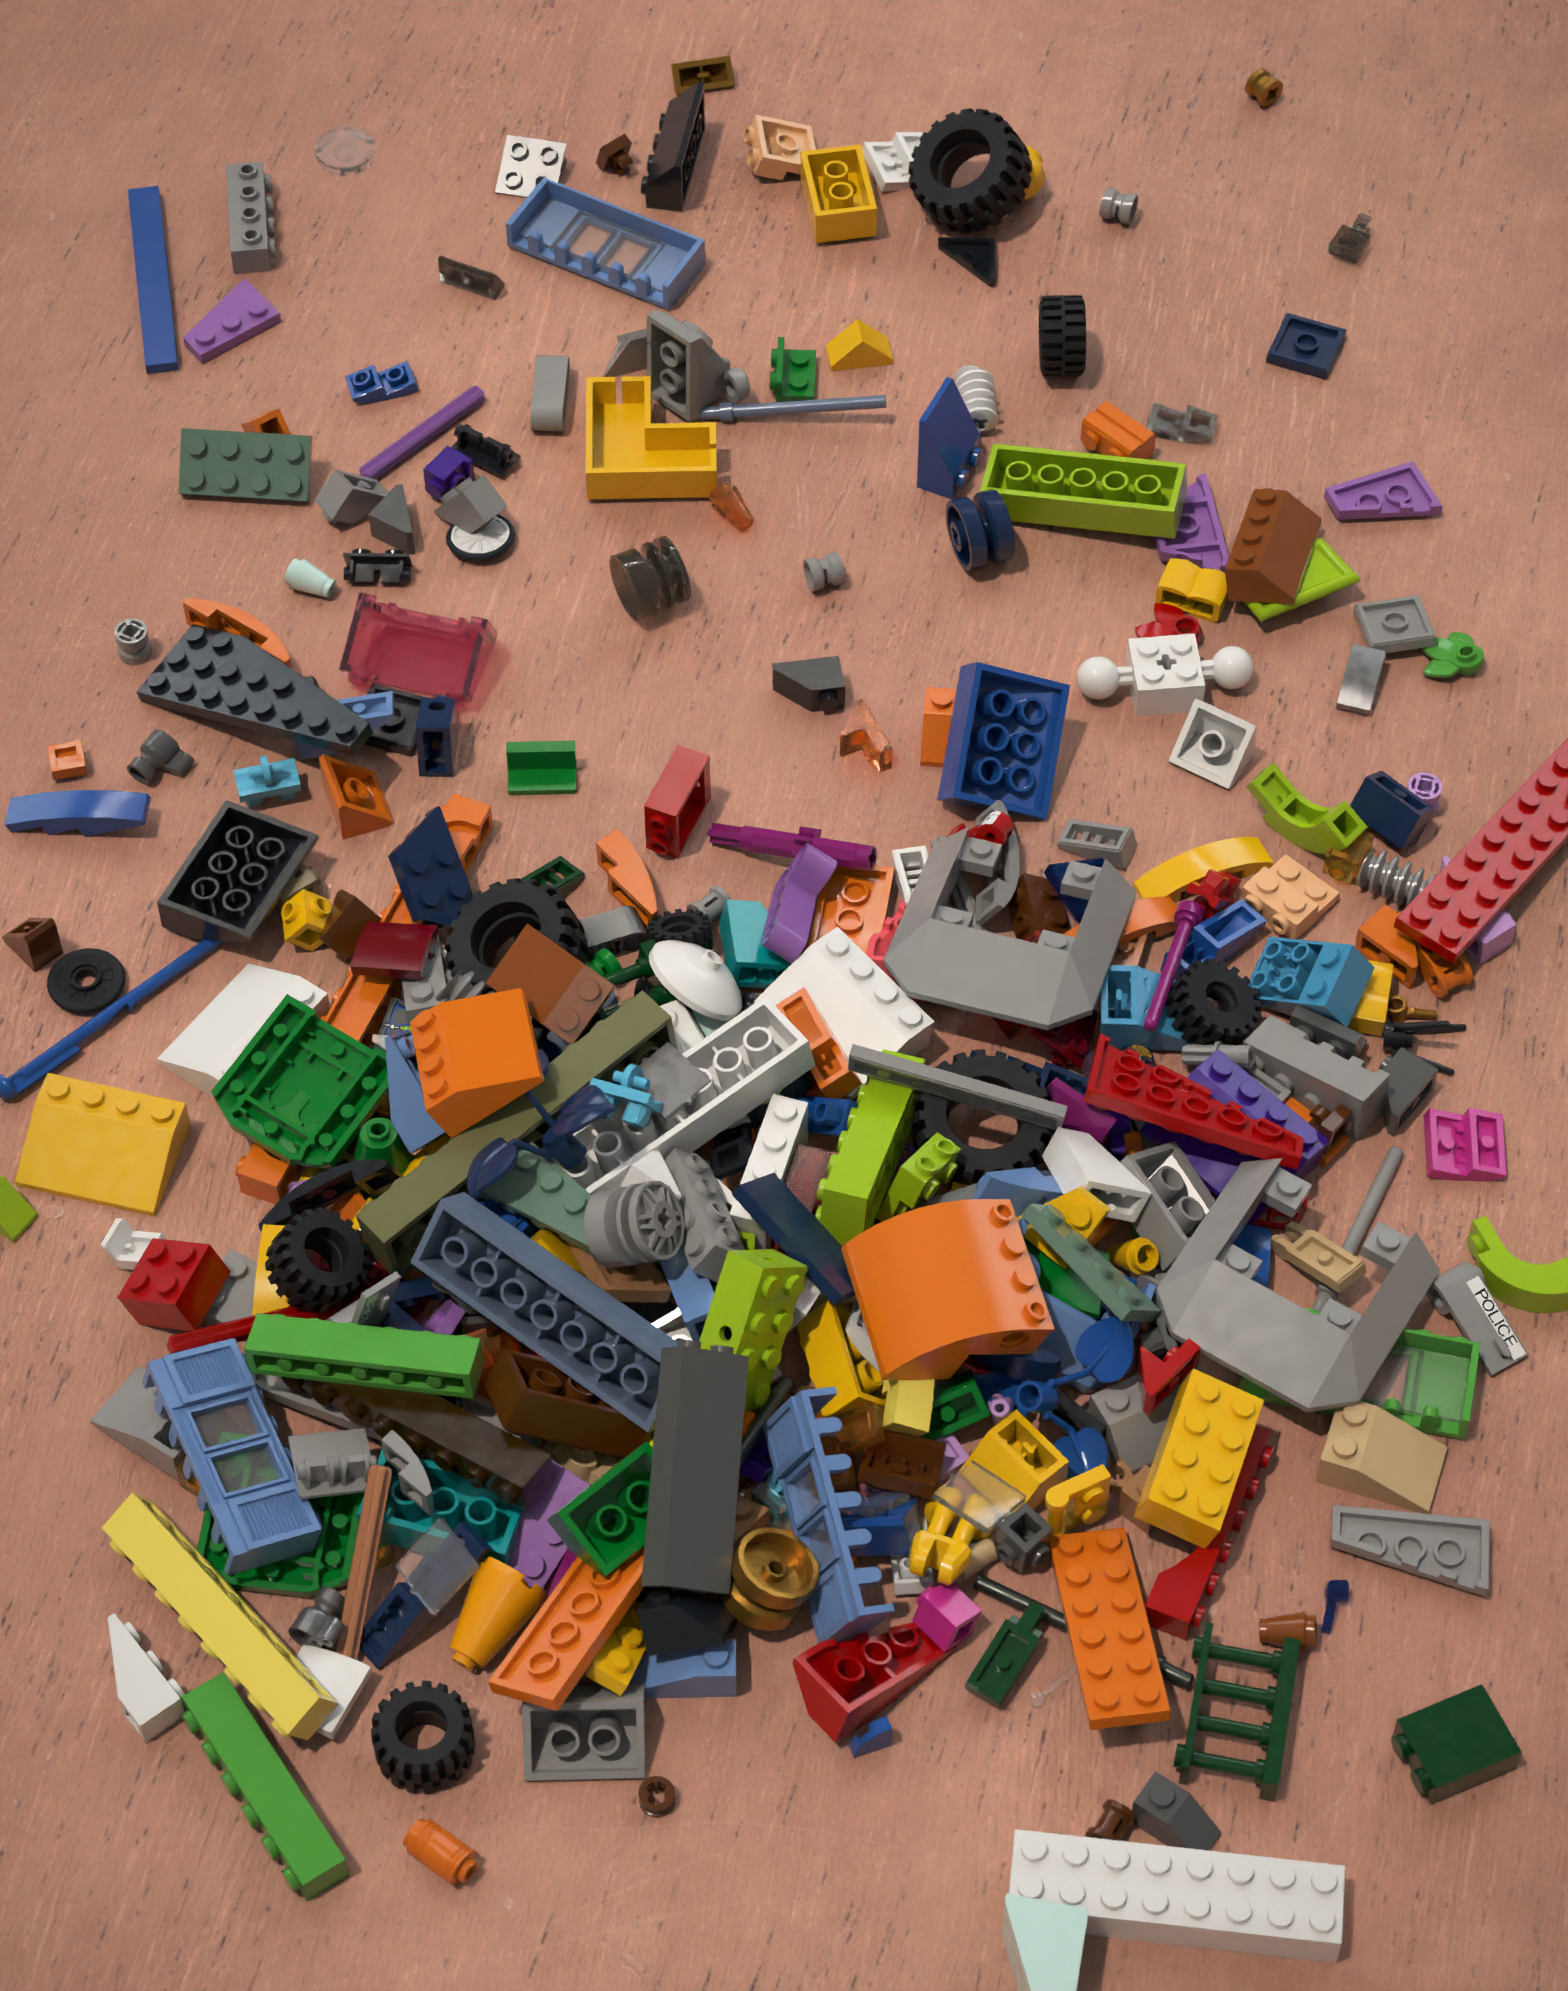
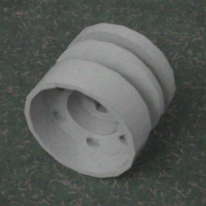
[584,1181,684,1268]

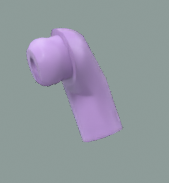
[987,1393,1015,1426]

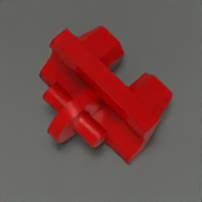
[1186,869,1241,922]

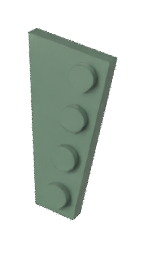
[479,1141,593,1255]
[1021,1204,1162,1322]

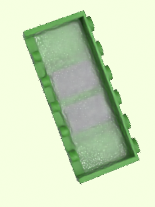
[1238,1308,1481,1440]

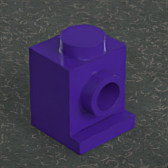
[423,446,475,499]

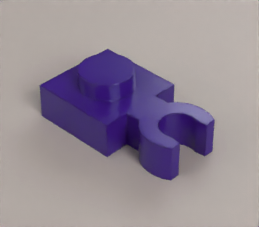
[1106,1110,1131,1162]

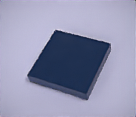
[1266,313,1347,380]

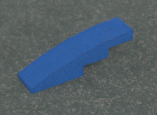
[5,790,151,837]

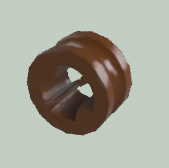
[638,1776,675,1818]

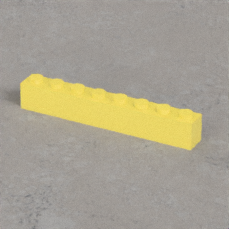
[102,1492,339,1741]

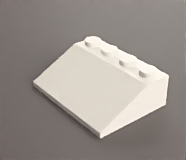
[754,927,935,1100]
[157,963,330,1098]

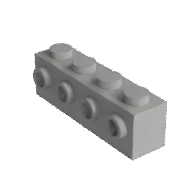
[226,162,276,274]
[664,1148,745,1283]

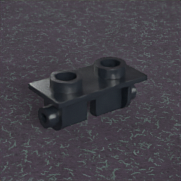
[451,424,521,477]
[343,549,413,584]

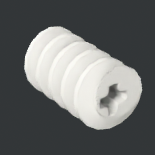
[954,365,998,434]

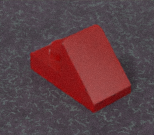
[1137,1338,1201,1416]

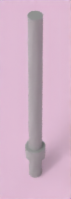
[1312,1146,1404,1312]

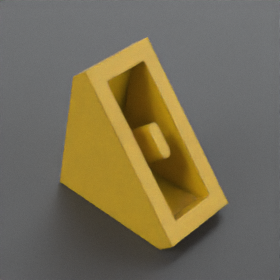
[826,319,893,372]

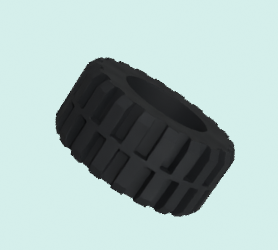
[908,108,1032,233]
[445,878,588,995]
[912,1049,1053,1189]

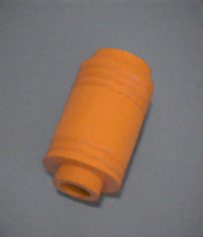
[403,1818,478,1886]

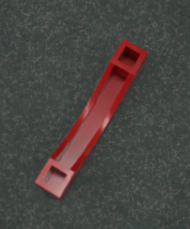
[1144,1425,1274,1641]

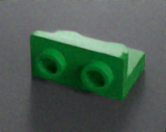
[770,337,816,402]

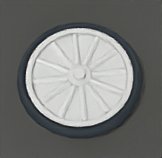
[446,514,515,561]

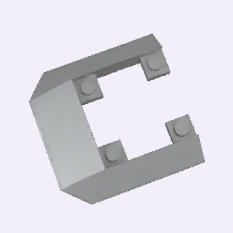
[883,827,1137,1030]
[1155,1158,1440,1412]

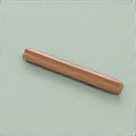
[335,1465,392,1660]

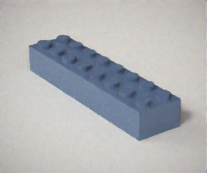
[410,1192,677,1433]

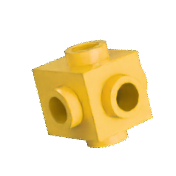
[281,889,331,952]

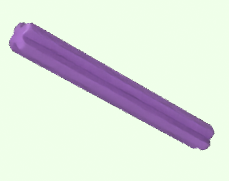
[359,385,485,479]

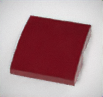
[350,921,439,979]

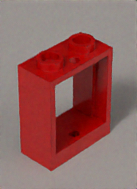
[644,745,711,859]

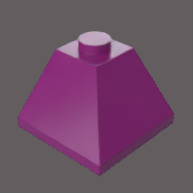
[1047,1077,1117,1143]

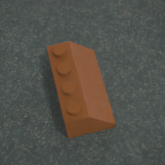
[1225,488,1322,604]

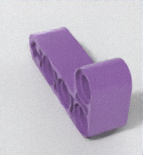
[761,843,837,963]

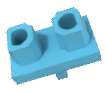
[233,755,302,808]
[589,1064,664,1129]

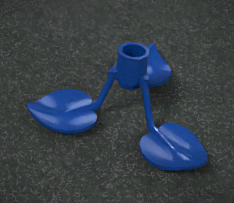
[974,1317,1134,1480]

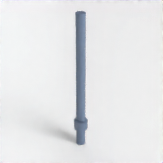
[696,395,887,422]

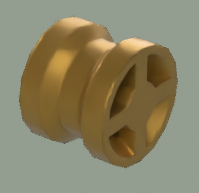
[1245,68,1283,107]

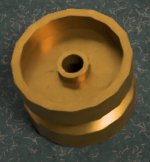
[720,1527,819,1631]

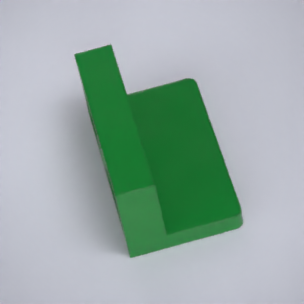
[506,741,577,795]

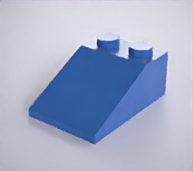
[917,377,983,500]

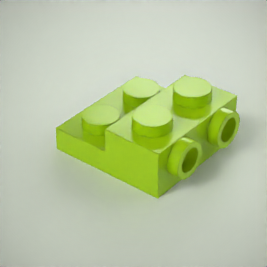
[876,1132,961,1222]

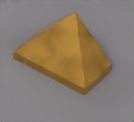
[671,55,735,95]

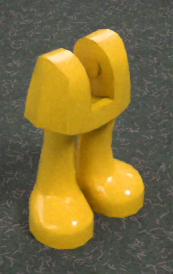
[909,1489,997,1586]

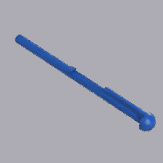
[0,940,225,1100]

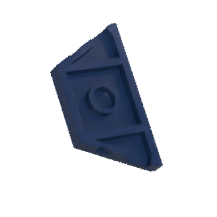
[388,806,473,931]

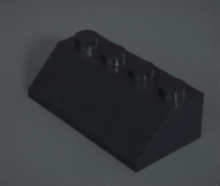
[641,82,706,212]

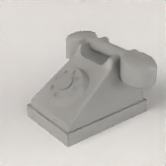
[647,310,750,422]

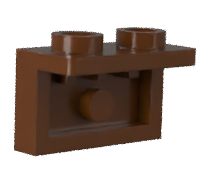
[1008,873,1070,942]
[857,1427,946,1499]

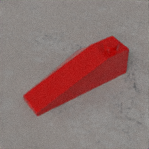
[792,1622,957,1743]

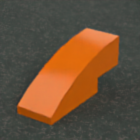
[596,829,657,929]
[775,987,862,1099]

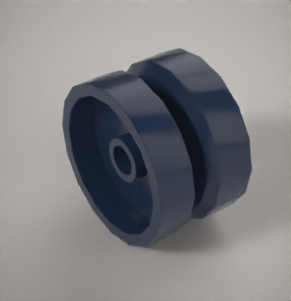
[945,489,1015,571]

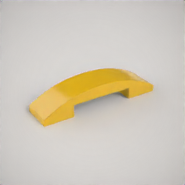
[1133,837,1274,903]

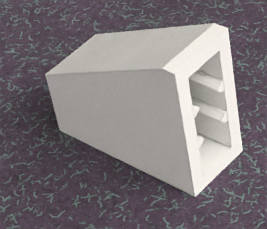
[1042,1127,1151,1223]

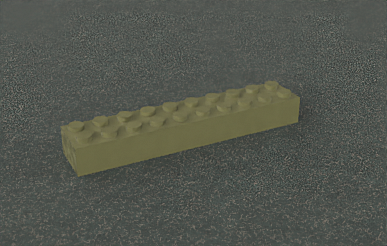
[356,990,678,1277]

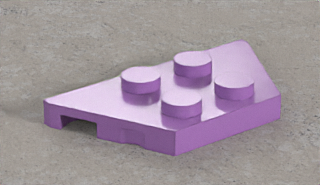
[1154,474,1229,573]

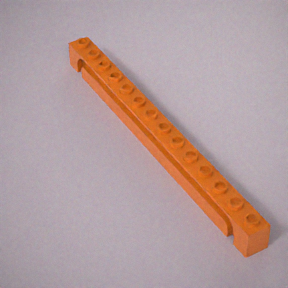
[235,793,493,1205]

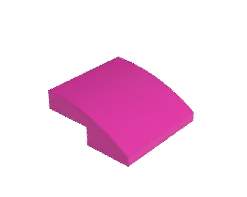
[1423,1107,1507,1181]

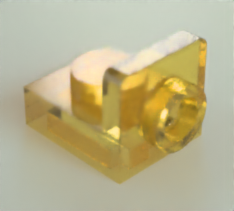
[1323,831,1374,885]

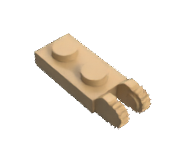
[1271,1221,1366,1293]

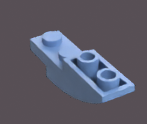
[972,1167,1063,1217]

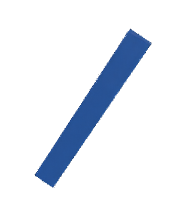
[128,186,179,374]

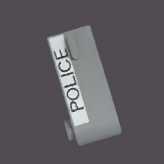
[1426,1262,1529,1377]
[325,1271,401,1327]

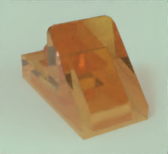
[840,699,892,773]

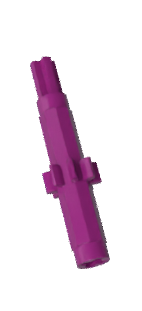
[708,822,877,871]

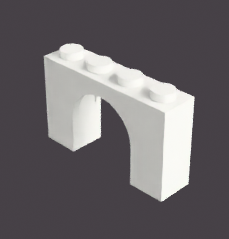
[730,1094,808,1250]

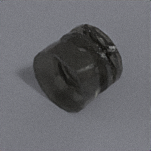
[609,536,691,621]

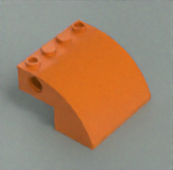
[841,1199,1055,1380]

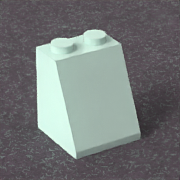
[1001,1894,1089,1991]

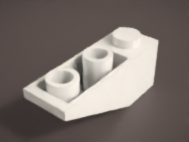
[108,1613,184,1743]

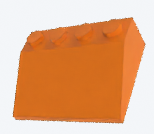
[410,988,545,1139]

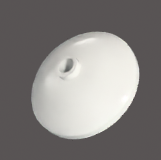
[649,940,742,1021]

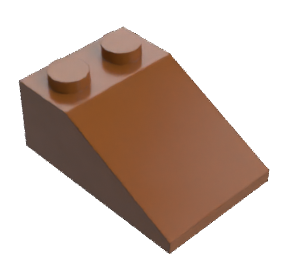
[486,924,617,1043]

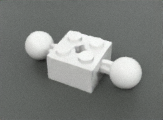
[1077,634,1254,716]

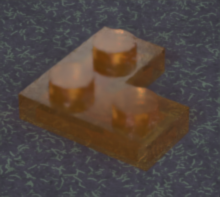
[812,1401,885,1498]

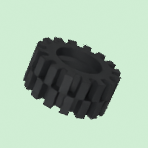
[647,909,713,950]

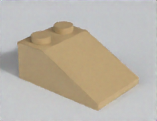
[1316,1401,1448,1514]

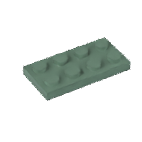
[178,428,313,501]

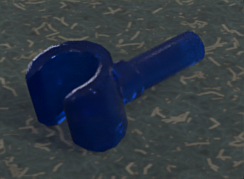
[1321,1580,1349,1634]

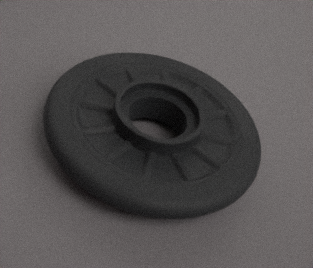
[47,948,125,1013]

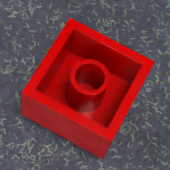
[117,1238,231,1331]

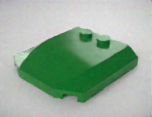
[211,994,389,1169]
[197,1432,374,1598]

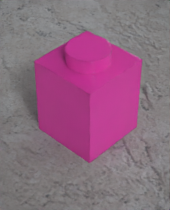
[912,1583,982,1652]

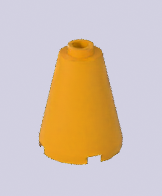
[449,1556,548,1671]

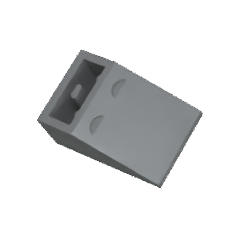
[90,1366,228,1481]

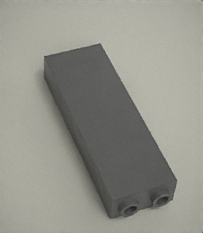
[641,1340,749,1595]

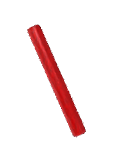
[167,1304,338,1354]

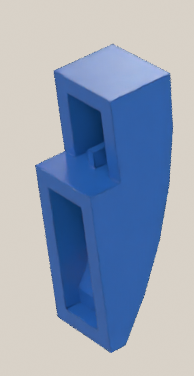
[1160,899,1267,980]

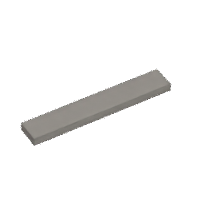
[848,1044,1068,1130]

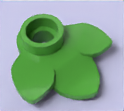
[1421,632,1484,678]

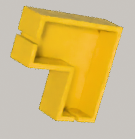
[586,376,717,500]

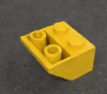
[958,1409,1069,1519]

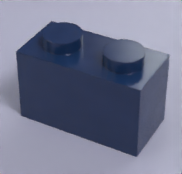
[1350,770,1436,849]

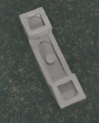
[976,800,1020,926]

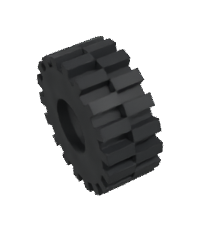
[1165,958,1262,1045]

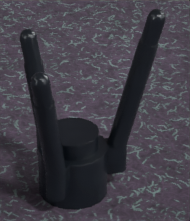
[1383,1021,1466,1076]

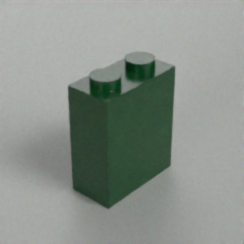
[1391,1684,1522,1805]

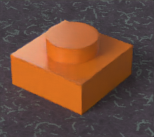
[47,740,87,780]

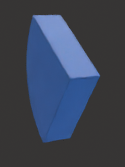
[849,1716,892,1759]

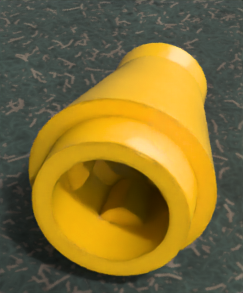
[1107,1237,1159,1275]

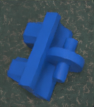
[796,1096,857,1137]

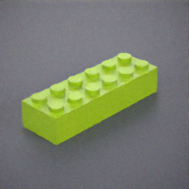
[979,443,1187,539]
[815,1049,925,1246]

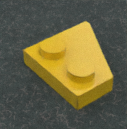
[1016,1186,1111,1269]

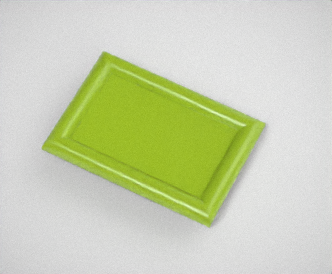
[1243,537,1361,622]

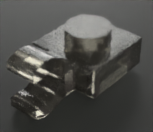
[1328,213,1372,264]

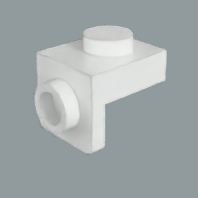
[101,1218,167,1270]

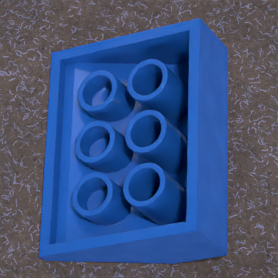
[937,662,1070,820]

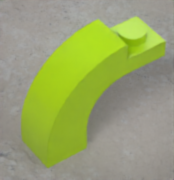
[1246,762,1367,854]
[1467,1215,1568,1313]

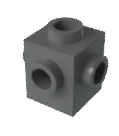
[994,1503,1053,1573]

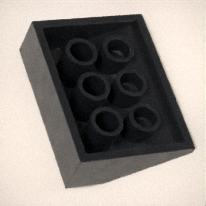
[157,800,319,942]

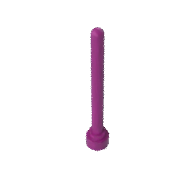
[1144,900,1205,1031]

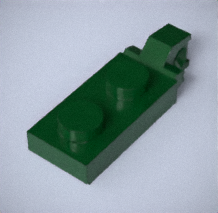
[965,1601,1045,1709]

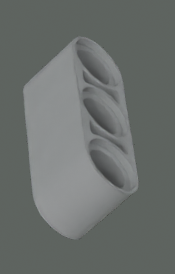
[530,355,570,432]

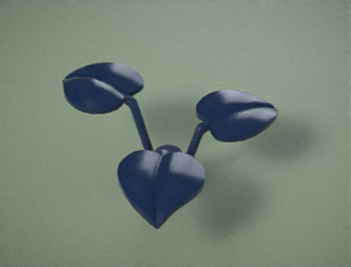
[467,1049,616,1200]

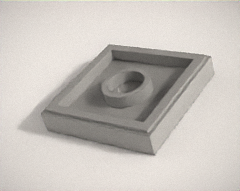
[1353,595,1437,653]

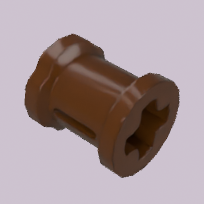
[1085,1799,1137,1841]

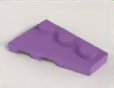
[183,278,281,364]
[1324,461,1443,520]
[508,1460,590,1590]

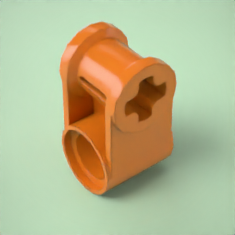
[1415,941,1473,998]

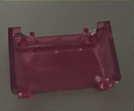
[339,592,498,707]

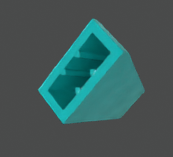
[719,899,800,988]

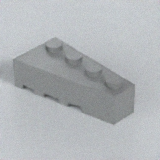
[1243,1015,1390,1142]

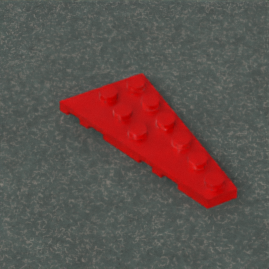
[1083,1033,1304,1170]

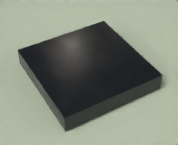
[364,683,428,757]

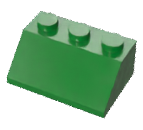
[547,1441,653,1577]

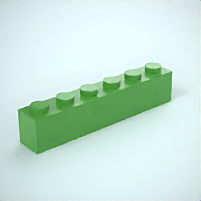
[244,1313,485,1399]
[181,1672,349,1901]

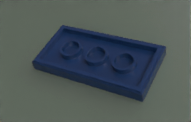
[732,1173,856,1305]

